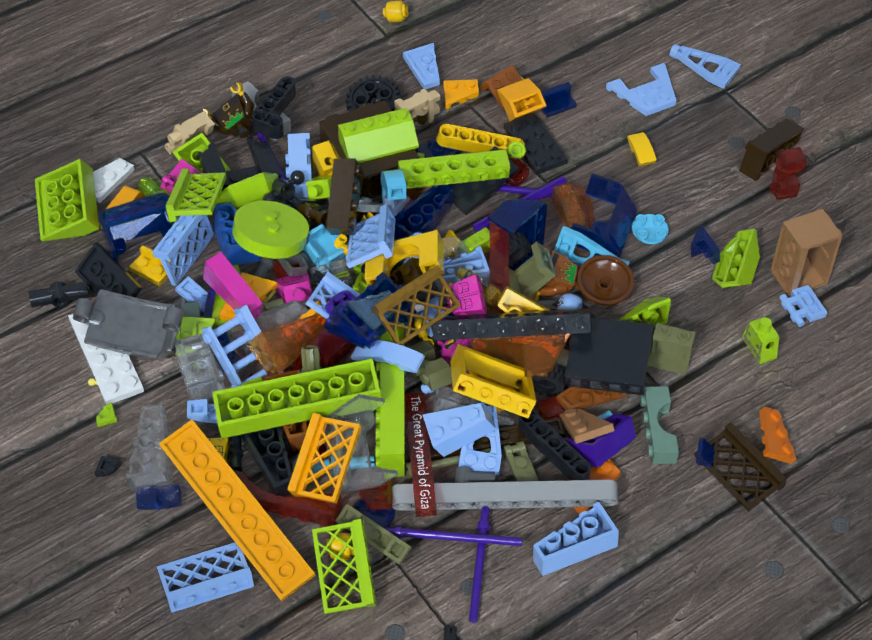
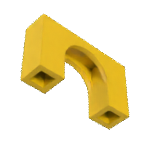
[365,230,444,292]

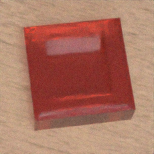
[537,397,563,420]

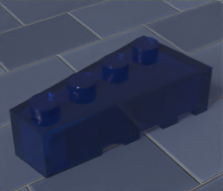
[394,185,453,240]

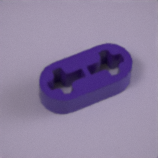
[325,290,356,317]

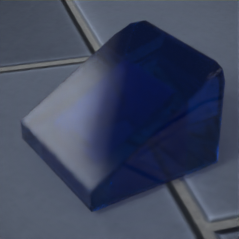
[696,438,715,467]

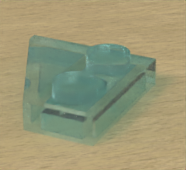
[348,291,403,331]

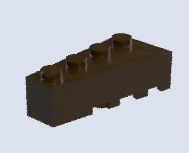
[739,118,804,181]
[326,158,365,235]

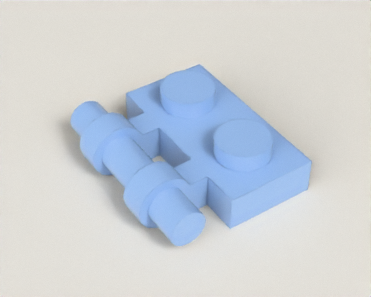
[779,285,827,327]

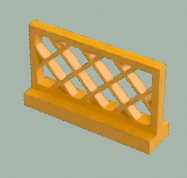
[287,413,362,504]

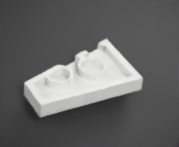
[93,158,135,203]

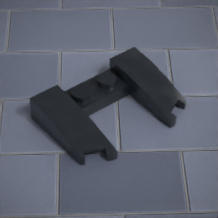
[198,137,281,191]

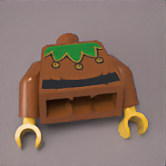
[535,250,579,302]

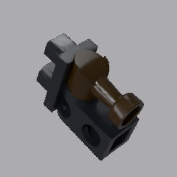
[291,198,329,226]

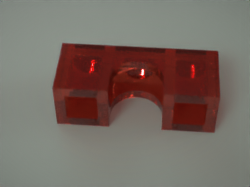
[770,147,807,200]

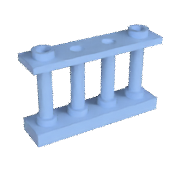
[201,305,284,388]

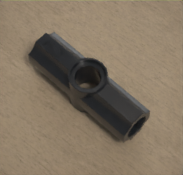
[29,281,89,307]

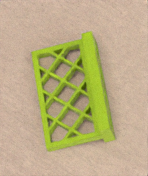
[166,168,227,222]
[312,519,377,614]

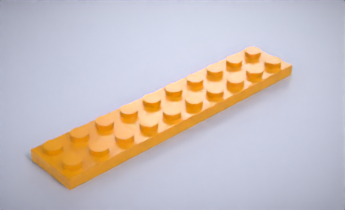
[159,419,316,602]

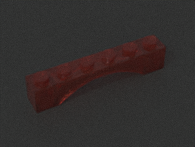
[233,470,342,527]

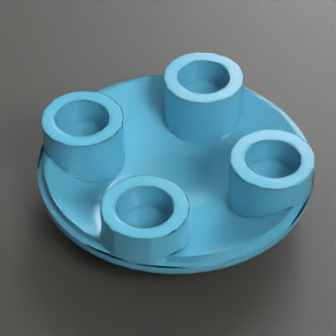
[632,214,669,244]

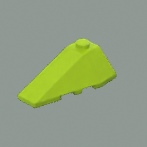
[173,133,230,173]
[619,296,671,329]

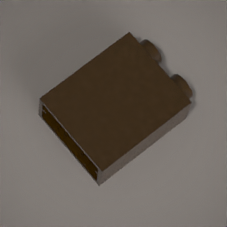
[319,100,420,198]

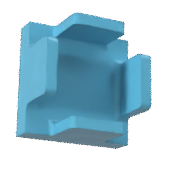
[301,224,346,273]

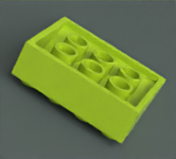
[35,159,99,241]

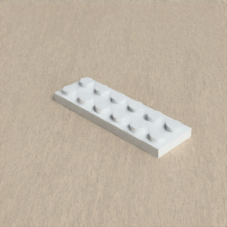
[68,314,144,405]

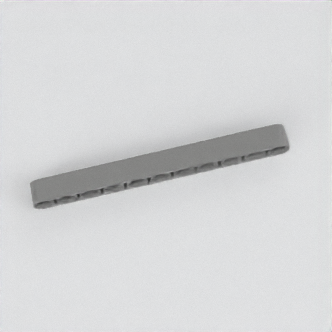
[392,480,618,511]

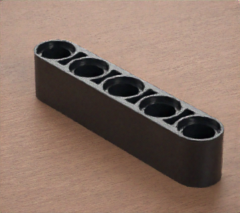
[518,410,591,481]

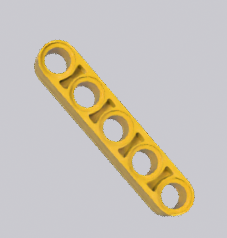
[436,124,525,161]

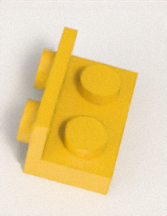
[129,245,171,287]

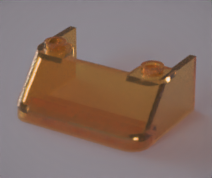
[471,335,565,377]

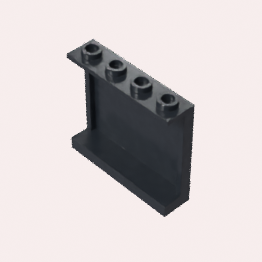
[564,318,654,396]

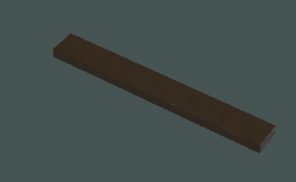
[404,417,566,463]

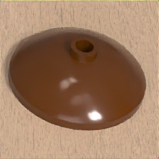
[577,255,634,306]

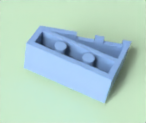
[285,133,312,198]
[435,246,490,297]
[423,403,496,457]

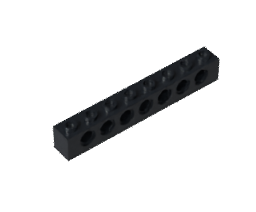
[432,309,592,340]

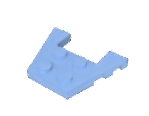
[606,63,676,116]

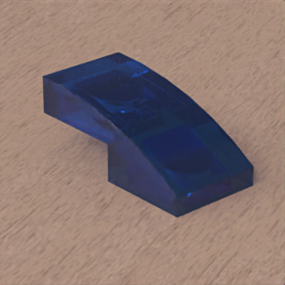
[136,484,182,510]

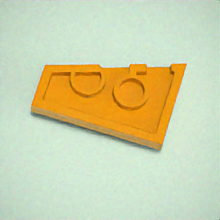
[219,272,278,321]

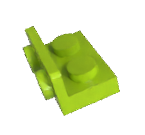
[457,227,500,254]

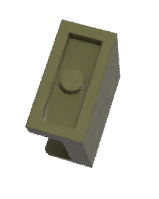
[504,241,556,297]
[648,323,696,375]

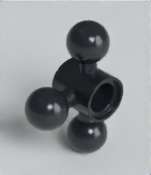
[262,170,305,207]

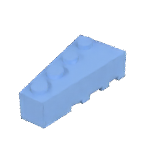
[533,501,619,576]

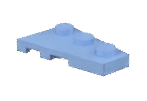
[403,43,440,90]

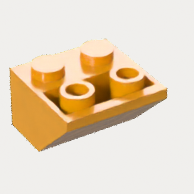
[497,78,546,121]

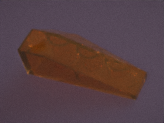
[552,182,595,254]
[247,314,326,376]

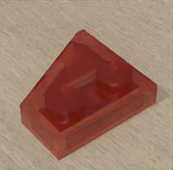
[353,479,392,509]

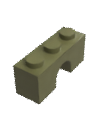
[407,340,452,391]

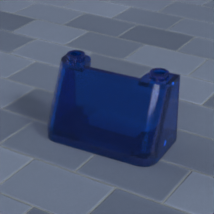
[323,272,416,349]

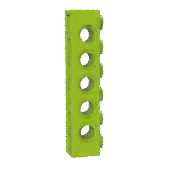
[398,150,510,189]

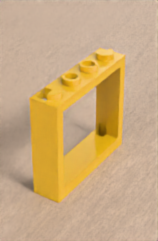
[450,344,536,418]

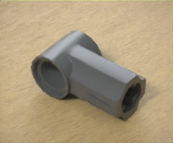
[454,466,495,483]

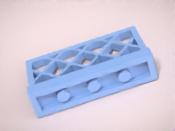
[152,202,215,286]
[346,204,395,268]
[306,272,391,341]
[157,542,254,613]

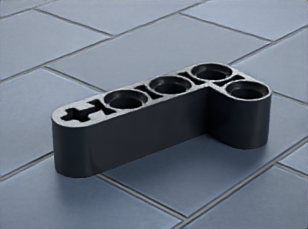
[252,76,296,139]

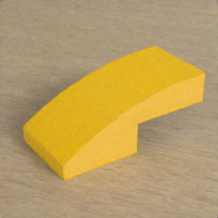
[627,132,657,166]

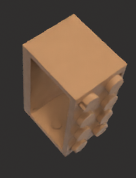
[770,209,843,297]

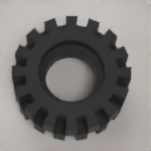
[495,232,532,266]
[531,363,565,397]

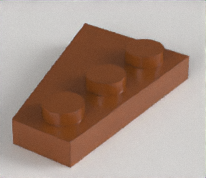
[556,387,627,410]

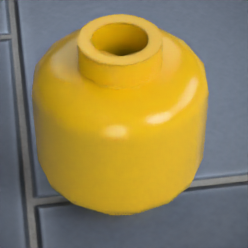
[383,0,408,23]
[326,532,355,561]

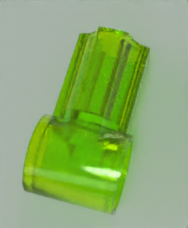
[138,177,170,211]

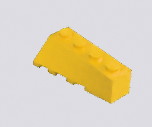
[497,286,570,359]

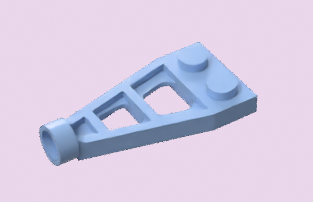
[669,44,741,89]
[458,401,502,477]

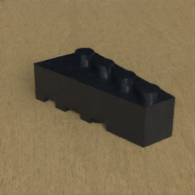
[241,426,292,501]

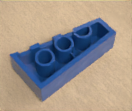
[212,202,261,265]

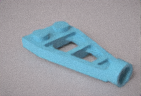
[554,226,630,266]

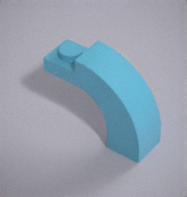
[381,169,406,203]

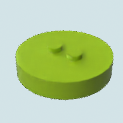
[232,201,309,259]

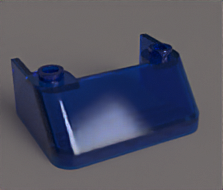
[571,173,637,258]
[98,193,188,262]
[487,199,547,279]

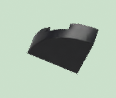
[94,456,122,477]

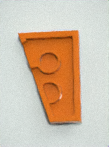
[759,407,797,464]

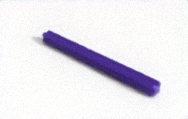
[472,176,567,233]

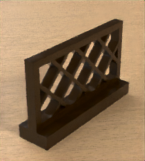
[694,422,786,512]

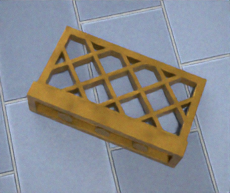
[370,265,461,345]

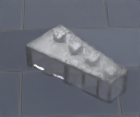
[126,403,172,491]

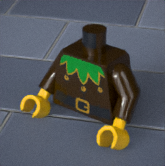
[198,82,254,139]

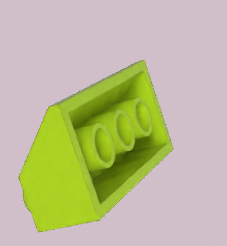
[338,108,419,163]

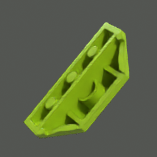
[213,172,278,212]
[712,229,760,288]

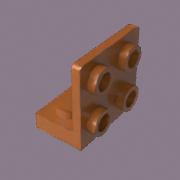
[479,65,522,110]

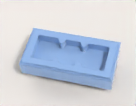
[175,276,215,315]

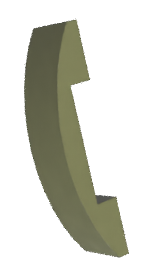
[336,504,412,565]

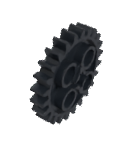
[345,75,402,112]

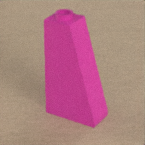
[203,252,263,319]

